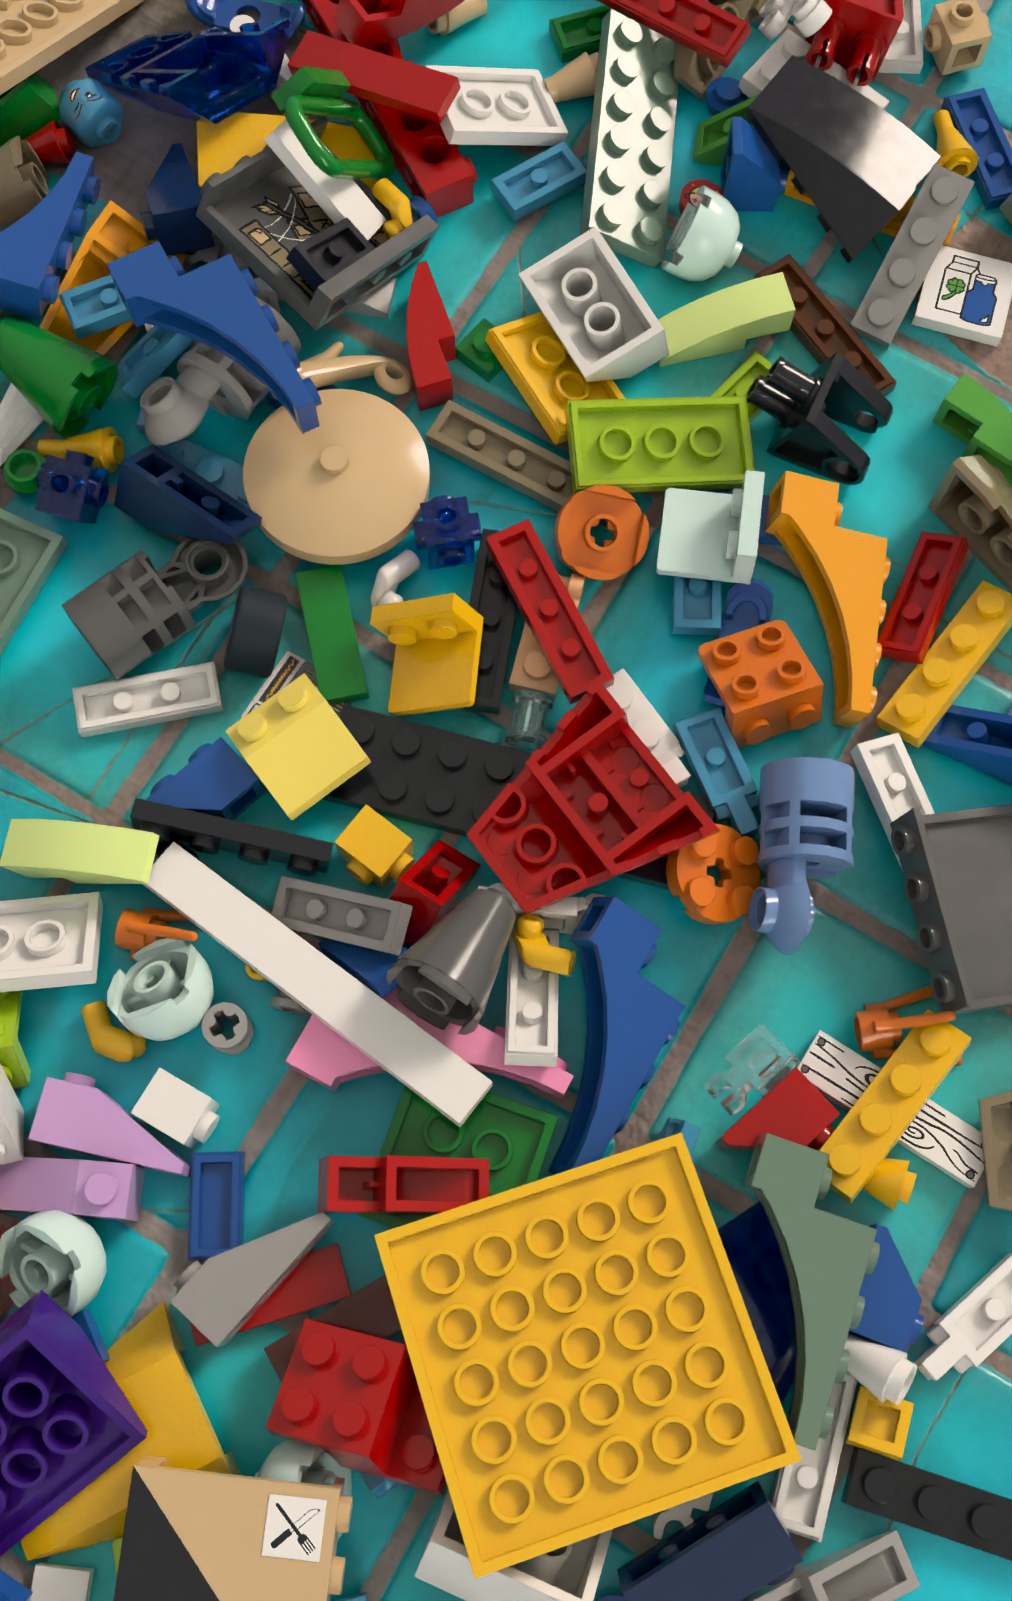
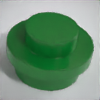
[3,449,51,495]

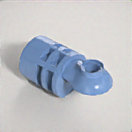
[748,757,855,955]

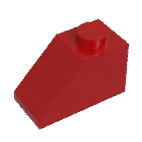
[389,840,481,946]
[715,1067,840,1152]

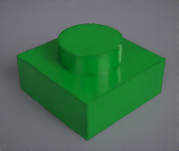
[455,318,503,383]

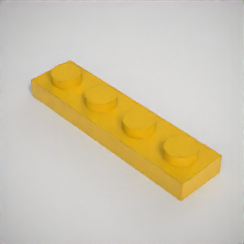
[877,580,1012,748]
[819,1009,972,1204]

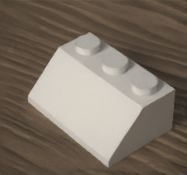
[518,226,669,382]
[414,1489,613,1601]

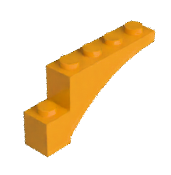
[765,471,891,728]

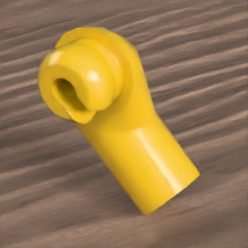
[372,178,413,240]
[513,914,576,976]
[80,1001,146,1063]

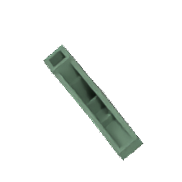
[743,1133,880,1451]

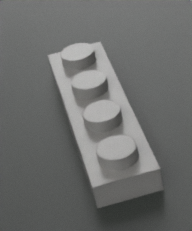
[850,163,975,348]

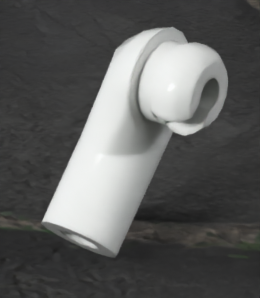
[370,550,420,607]

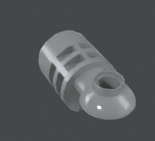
[140,297,301,446]

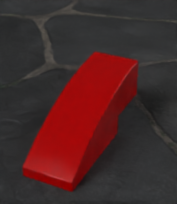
[334,0,465,48]
[406,261,456,412]
[317,1155,489,1214]

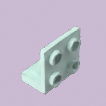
[656,470,765,584]

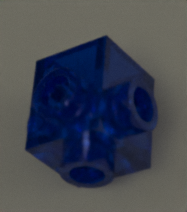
[35,449,109,524]
[413,495,482,570]

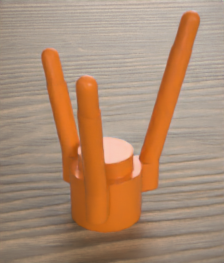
[115,907,214,989]
[854,985,963,1066]

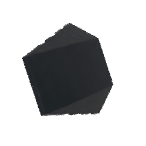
[744,55,941,264]

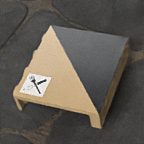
[113,1455,353,1601]

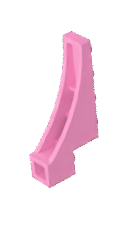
[285,986,574,1100]

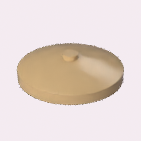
[243,389,430,565]

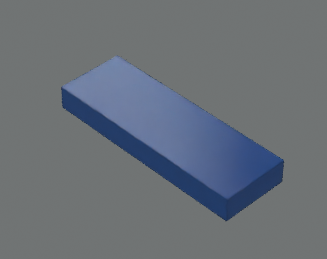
[941,88,1012,210]

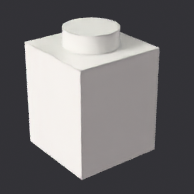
[131,1067,220,1150]

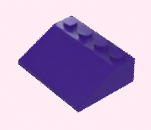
[0,1290,148,1556]

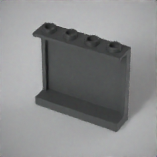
[890,804,1012,1015]

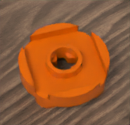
[554,485,649,580]
[666,824,761,925]

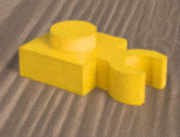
[845,1385,914,1461]

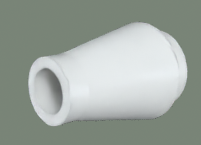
[844,1332,917,1405]

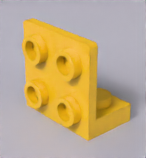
[370,593,484,716]

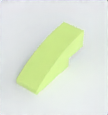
[657,272,796,367]
[0,819,159,884]

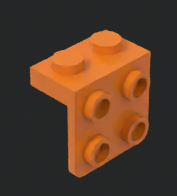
[698,620,824,748]

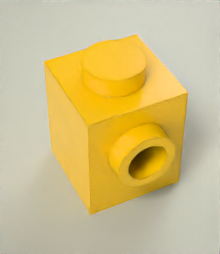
[334,804,415,890]

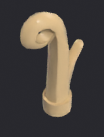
[271,341,412,400]

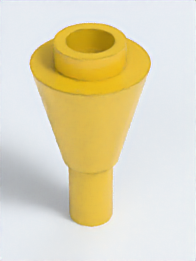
[933,110,979,177]
[37,426,125,473]
[862,1158,917,1210]

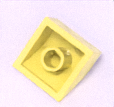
[225,673,371,821]

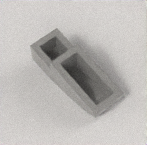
[746,1530,920,1601]

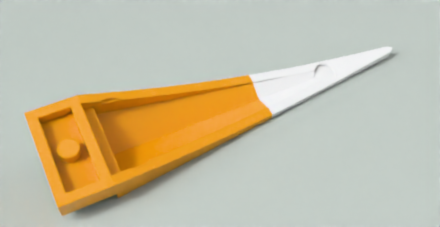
[0,200,186,467]

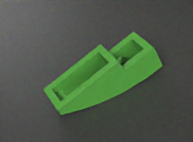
[932,373,1012,486]

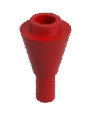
[25,120,76,165]

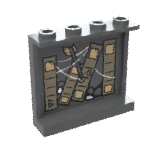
[195,116,440,330]

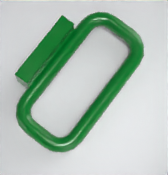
[270,66,395,179]

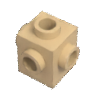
[923,0,993,75]

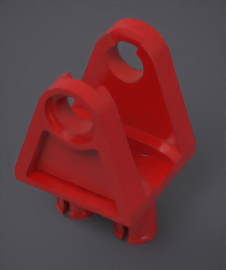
[805,0,904,86]

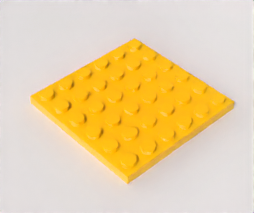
[374,1132,801,1579]

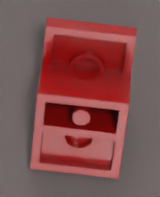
[265,1318,447,1496]

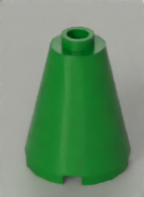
[0,315,118,439]

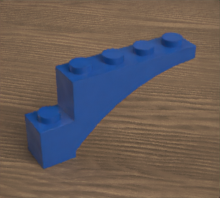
[0,151,100,320]
[107,241,322,434]
[548,896,685,1175]

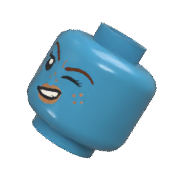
[59,78,124,147]

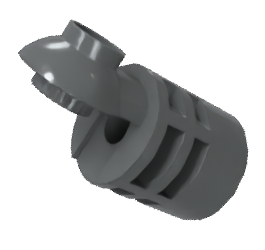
[61,537,248,680]

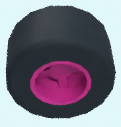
[224,585,287,678]

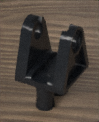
[745,352,893,485]

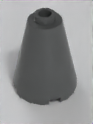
[386,888,516,1035]

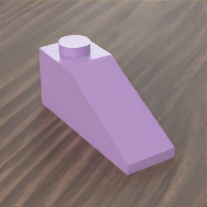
[28,1072,191,1178]
[0,1157,146,1222]

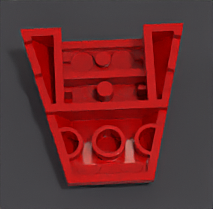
[466,677,720,915]

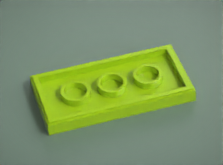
[565,396,755,494]

